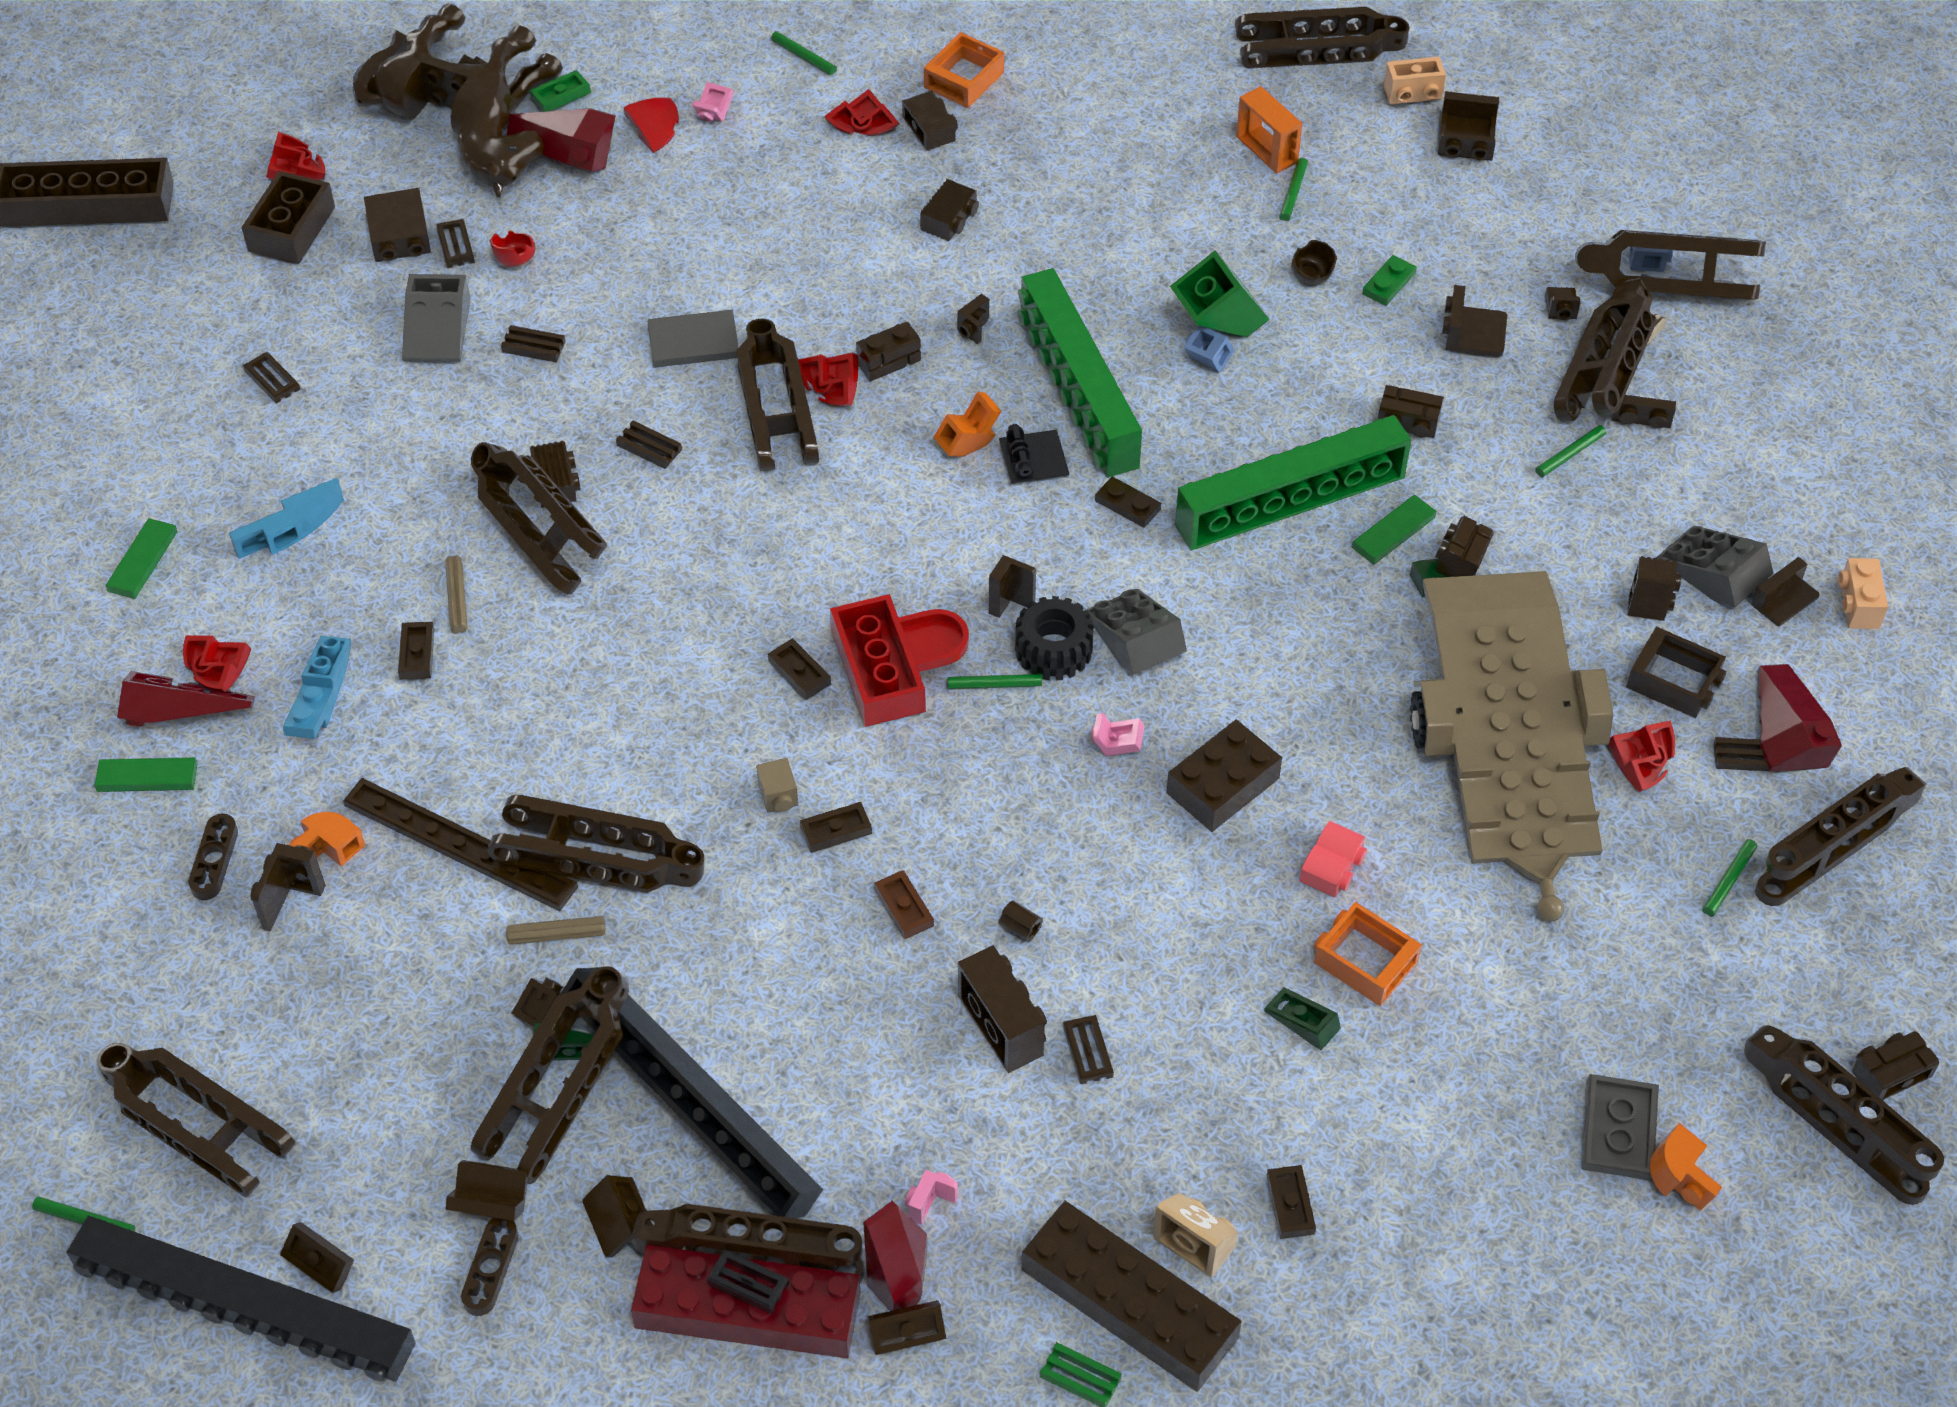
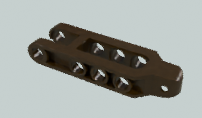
[1234,6,1410,69]
[1575,229,1766,299]
[1554,278,1657,422]
[736,318,819,471]
[471,442,607,594]
[1755,767,1927,906]
[487,794,704,893]
[471,966,629,1184]
[1744,1025,1944,1205]
[97,1043,296,1197]
[631,1204,864,1283]

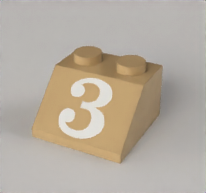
[1153,1193,1238,1278]

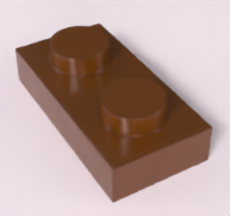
[874,870,934,939]

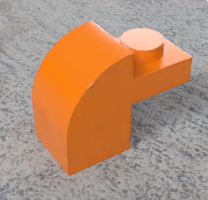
[933,392,1002,457]
[289,812,365,866]
[1650,1123,1722,1211]

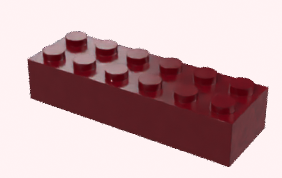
[631,1245,861,1359]

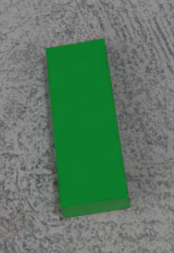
[1352,494,1437,565]
[105,518,178,599]
[94,757,198,792]

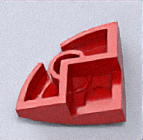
[824,89,900,136]
[623,97,679,153]
[266,132,325,180]
[798,352,859,406]
[183,635,251,692]
[1608,720,1675,792]

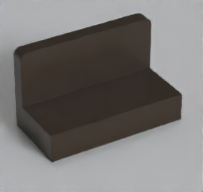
[989,555,1036,618]
[1751,557,1820,627]
[445,1160,528,1221]
[582,1175,653,1257]

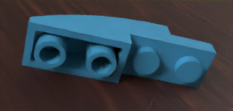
[229,478,344,559]
[283,635,352,739]

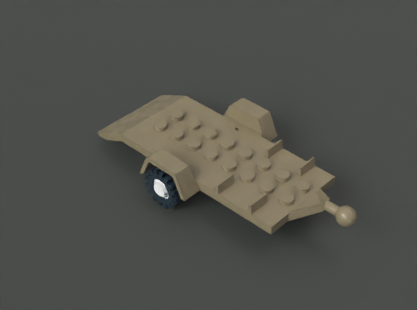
[1410,571,1613,922]

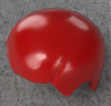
[489,230,536,267]

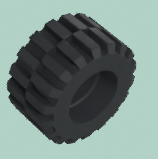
[1015,596,1094,681]

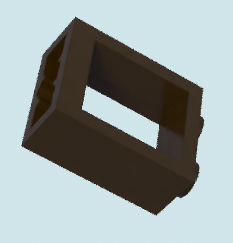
[1626,626,1727,719]

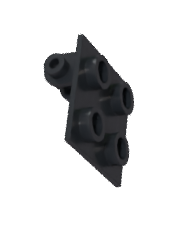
[999,424,1069,484]

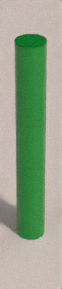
[771,31,837,75]
[1279,158,1308,221]
[1535,425,1606,478]
[948,674,1042,689]
[1702,839,1758,917]
[32,1196,135,1231]

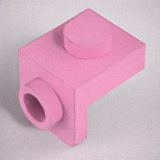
[692,82,734,122]
[1092,713,1145,756]
[905,1170,958,1225]

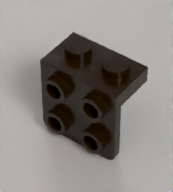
[1442,285,1507,357]
[250,843,326,932]

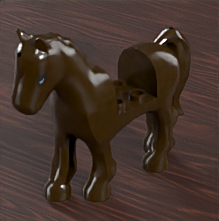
[353,3,563,198]

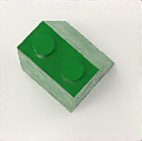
[1170,250,1270,337]

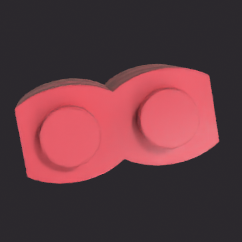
[1300,821,1368,897]

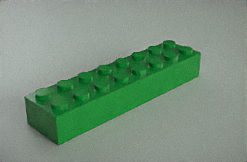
[1018,268,1142,478]
[1175,415,1411,551]

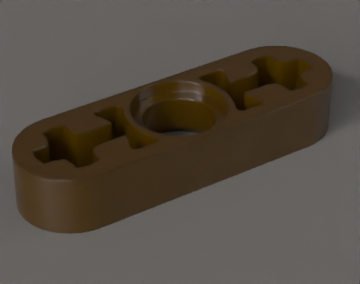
[188,813,238,900]
[461,1218,519,1316]

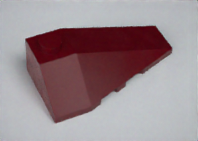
[506,108,616,171]
[117,671,255,726]
[863,1201,927,1311]

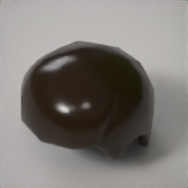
[1291,240,1337,285]

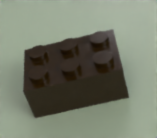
[241,171,335,264]
[1166,719,1283,832]
[958,945,1047,1073]

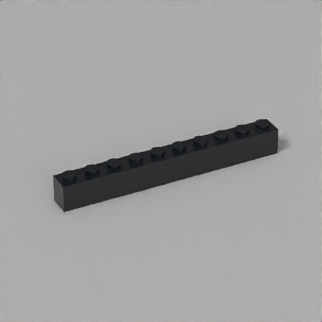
[560,967,824,1218]
[66,1215,416,1382]

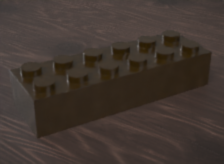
[0,157,174,227]
[1021,1200,1242,1393]

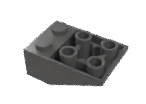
[402,274,471,362]
[1656,525,1774,607]
[1087,589,1187,675]

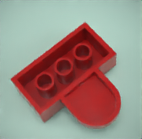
[830,594,969,727]

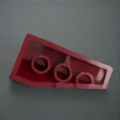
[1758,664,1842,772]

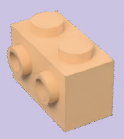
[1384,56,1446,105]
[1838,558,1888,629]

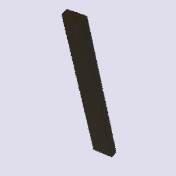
[343,778,578,912]

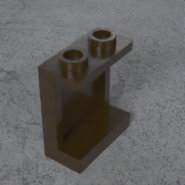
[1438,91,1499,161]
[364,188,431,262]

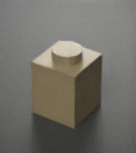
[756,758,798,813]

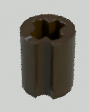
[998,900,1043,942]

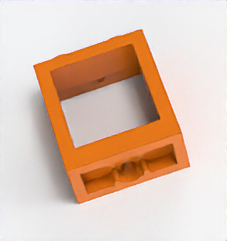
[924,32,1004,108]
[1236,86,1303,174]
[1314,902,1422,1006]

